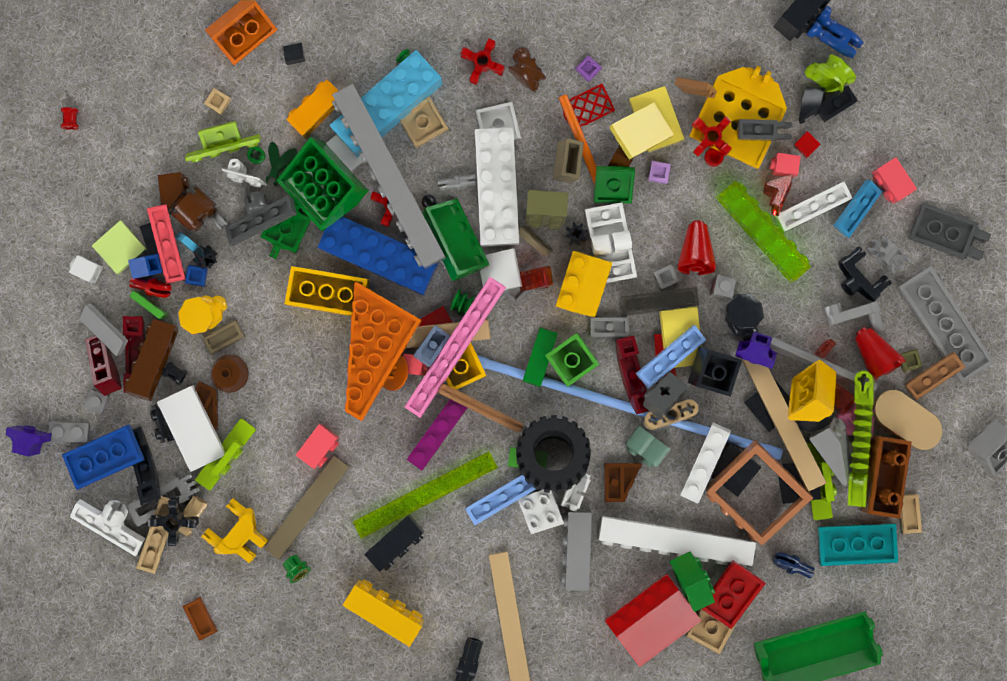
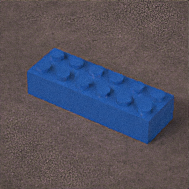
[317,216,439,296]

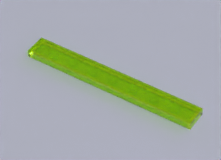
[353,451,498,539]

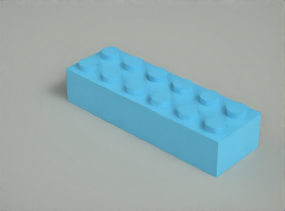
[330,50,443,158]

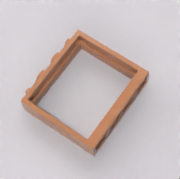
[706,440,813,545]

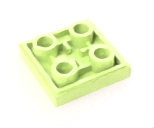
[92,220,147,275]

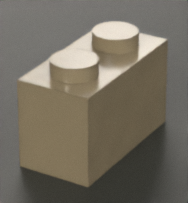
[552,138,584,184]

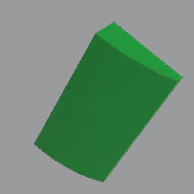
[422,199,490,281]

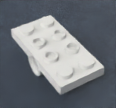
[584,202,637,284]

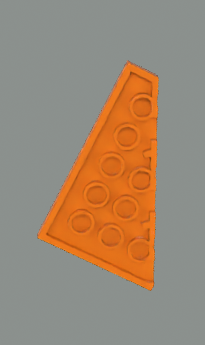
[345,282,422,421]

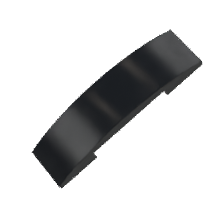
[133,427,161,505]

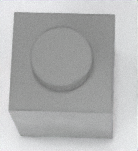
[710,275,737,299]

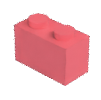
[872,157,917,204]
[296,424,340,469]

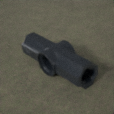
[455,637,483,681]

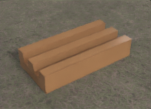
[674,77,717,98]

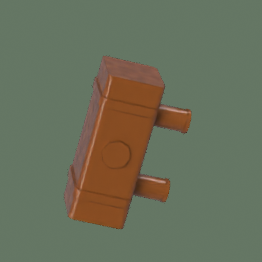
[860,436,912,519]

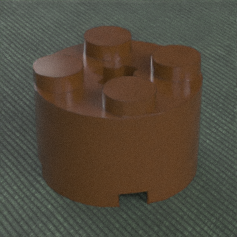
[171,187,217,232]

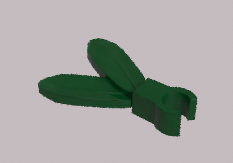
[266,142,297,186]

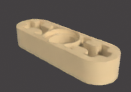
[644,400,698,430]

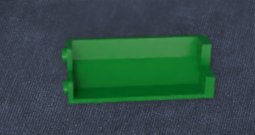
[754,611,883,681]

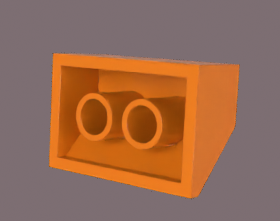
[205,0,278,65]

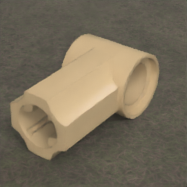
[173,496,209,537]

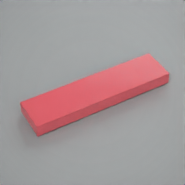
[147,204,186,284]

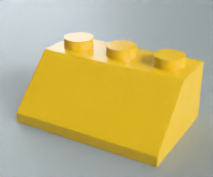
[556,251,613,317]
[788,359,836,422]

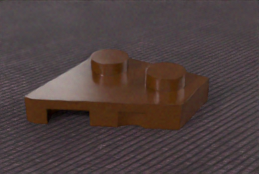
[604,463,642,502]

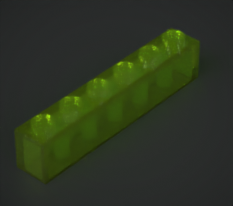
[715,180,811,283]

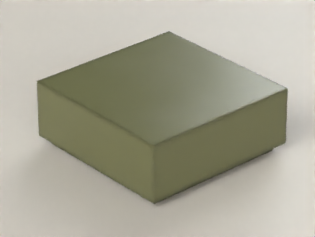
[900,349,923,372]

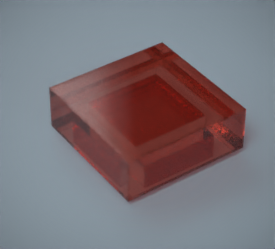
[815,339,837,358]

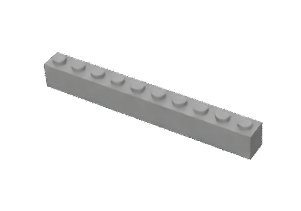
[332,84,446,269]

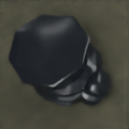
[725,294,764,341]

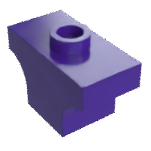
[735,331,777,369]
[5,425,52,457]

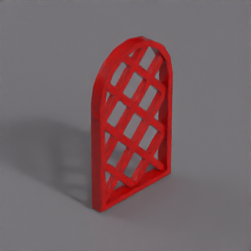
[563,84,615,127]

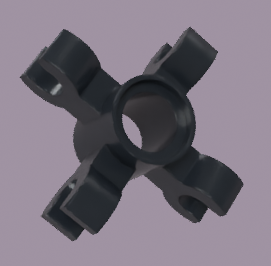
[148,497,199,546]

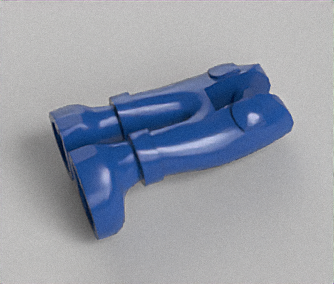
[806,5,864,58]

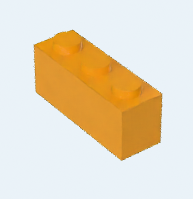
[286,79,339,139]

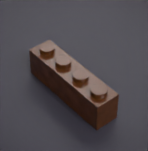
[124,319,179,402]

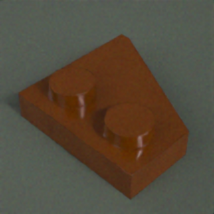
[195,381,218,432]

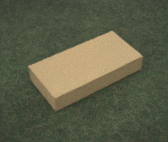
[900,494,922,534]

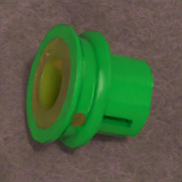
[283,555,311,583]

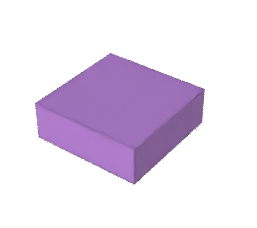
[575,55,602,82]

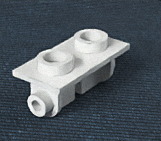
[560,474,591,512]

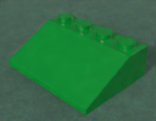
[276,137,369,231]

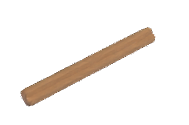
[438,384,523,433]

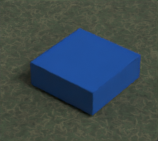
[185,265,208,287]

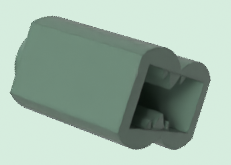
[625,425,670,468]

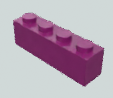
[406,399,468,471]

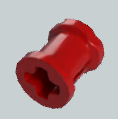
[60,107,79,130]

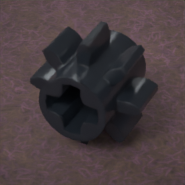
[565,222,588,246]
[193,245,218,269]

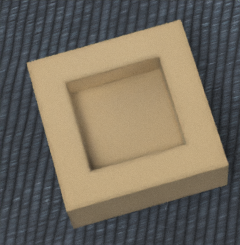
[204,88,232,115]

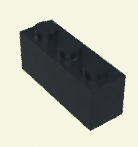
[364,514,424,572]

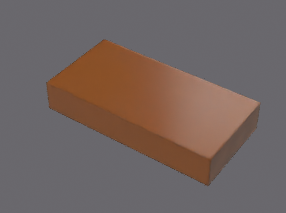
[182,597,218,641]

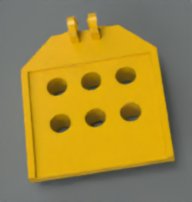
[689,66,787,169]

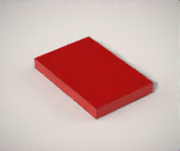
[702,560,766,630]

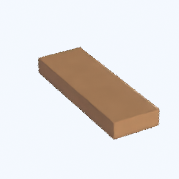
[904,351,966,400]

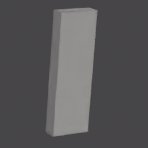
[79,304,128,356]

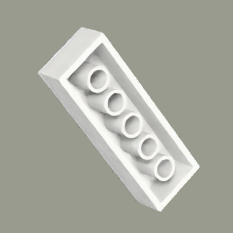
[475,128,519,247]

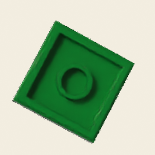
[594,166,635,204]

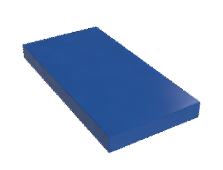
[62,424,145,490]

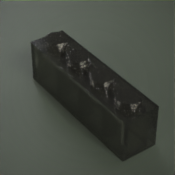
[618,287,699,317]

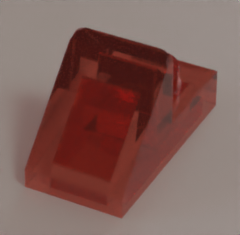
[763,175,793,216]
[520,266,553,292]

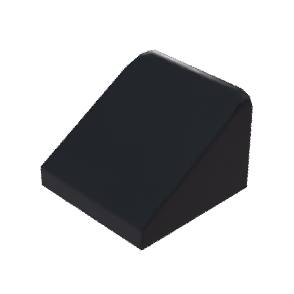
[283,43,306,65]

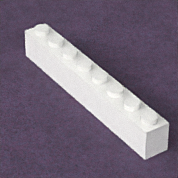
[598,515,756,568]

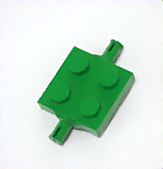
[260,201,312,259]

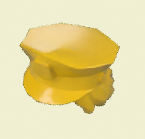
[178,295,227,334]

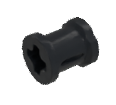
[162,361,188,385]

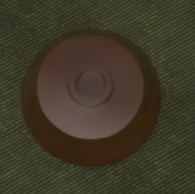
[210,355,249,393]

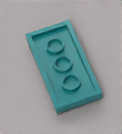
[817,523,899,566]

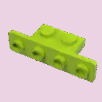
[185,121,261,162]
[195,419,256,491]
[807,443,837,520]

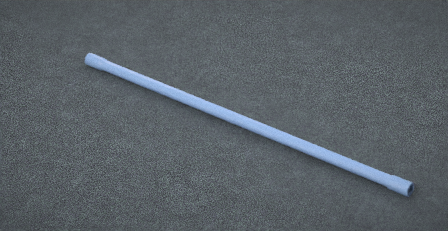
[477,355,783,460]

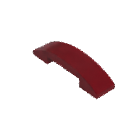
[123,316,146,393]
[616,335,649,415]

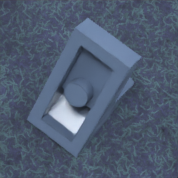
[413,325,450,367]

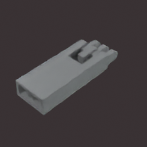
[126,473,201,527]

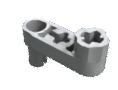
[823,300,885,331]

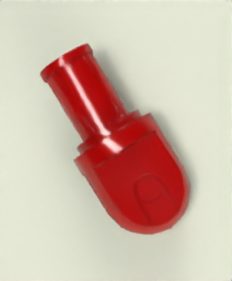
[129,277,172,298]

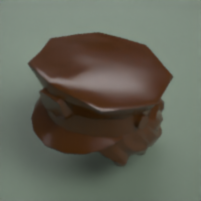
[509,47,546,93]

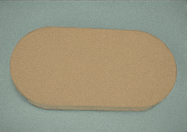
[873,390,942,450]

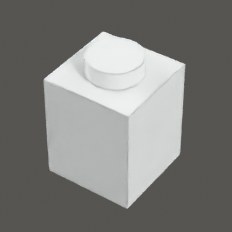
[69,255,103,284]

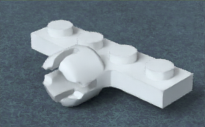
[70,499,146,557]

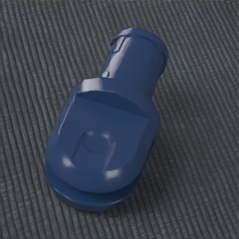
[773,552,815,579]

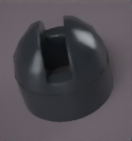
[421,195,437,209]

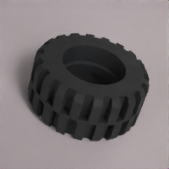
[516,415,591,493]

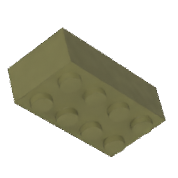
[525,190,569,230]

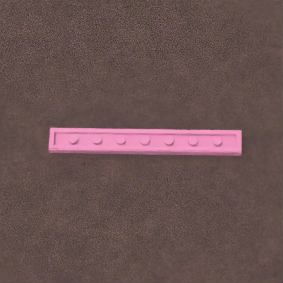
[405,277,507,418]

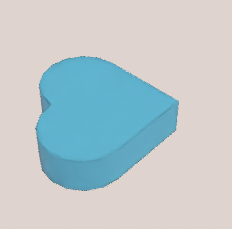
[175,232,198,252]

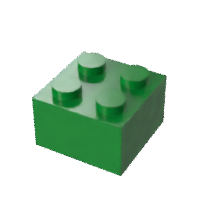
[669,551,715,612]

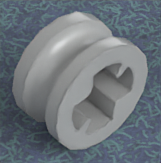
[210,211,228,230]

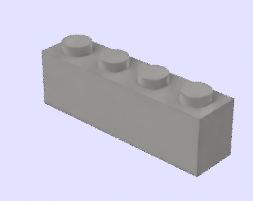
[561,510,592,591]

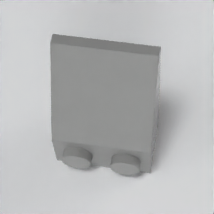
[810,415,852,486]

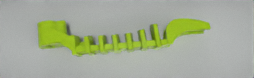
[848,371,875,507]

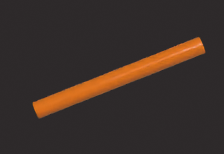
[558,94,597,185]

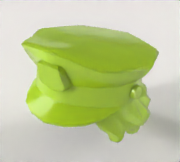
[804,54,857,93]

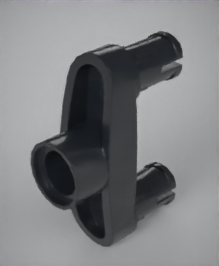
[838,246,892,301]

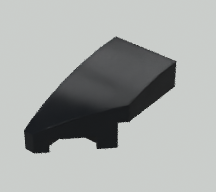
[799,86,826,124]

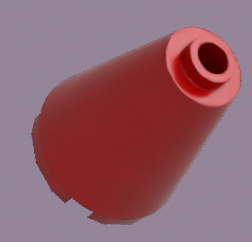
[677,220,716,275]
[855,327,906,381]

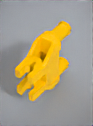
[201,498,269,563]

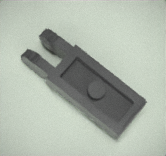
[737,119,792,141]

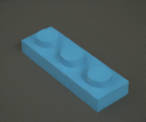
[833,180,882,238]

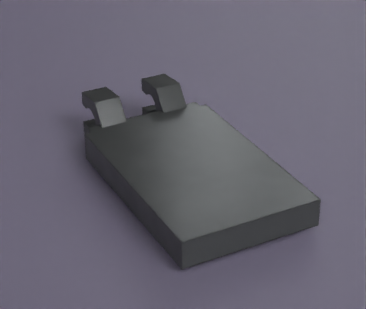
[908,203,991,260]

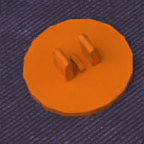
[383,355,409,391]

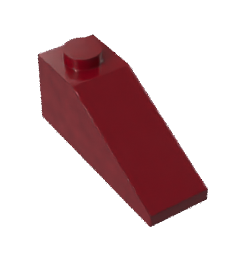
[85,335,122,396]

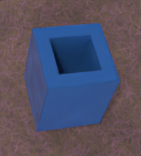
[128,254,163,279]

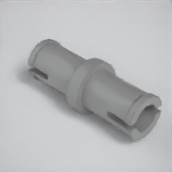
[438,173,477,192]

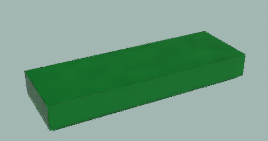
[522,327,558,387]

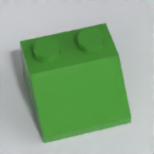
[545,333,600,387]

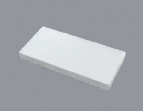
[157,385,226,472]

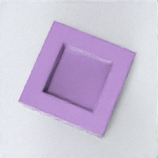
[648,161,671,184]

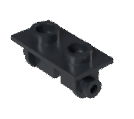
[150,405,175,443]

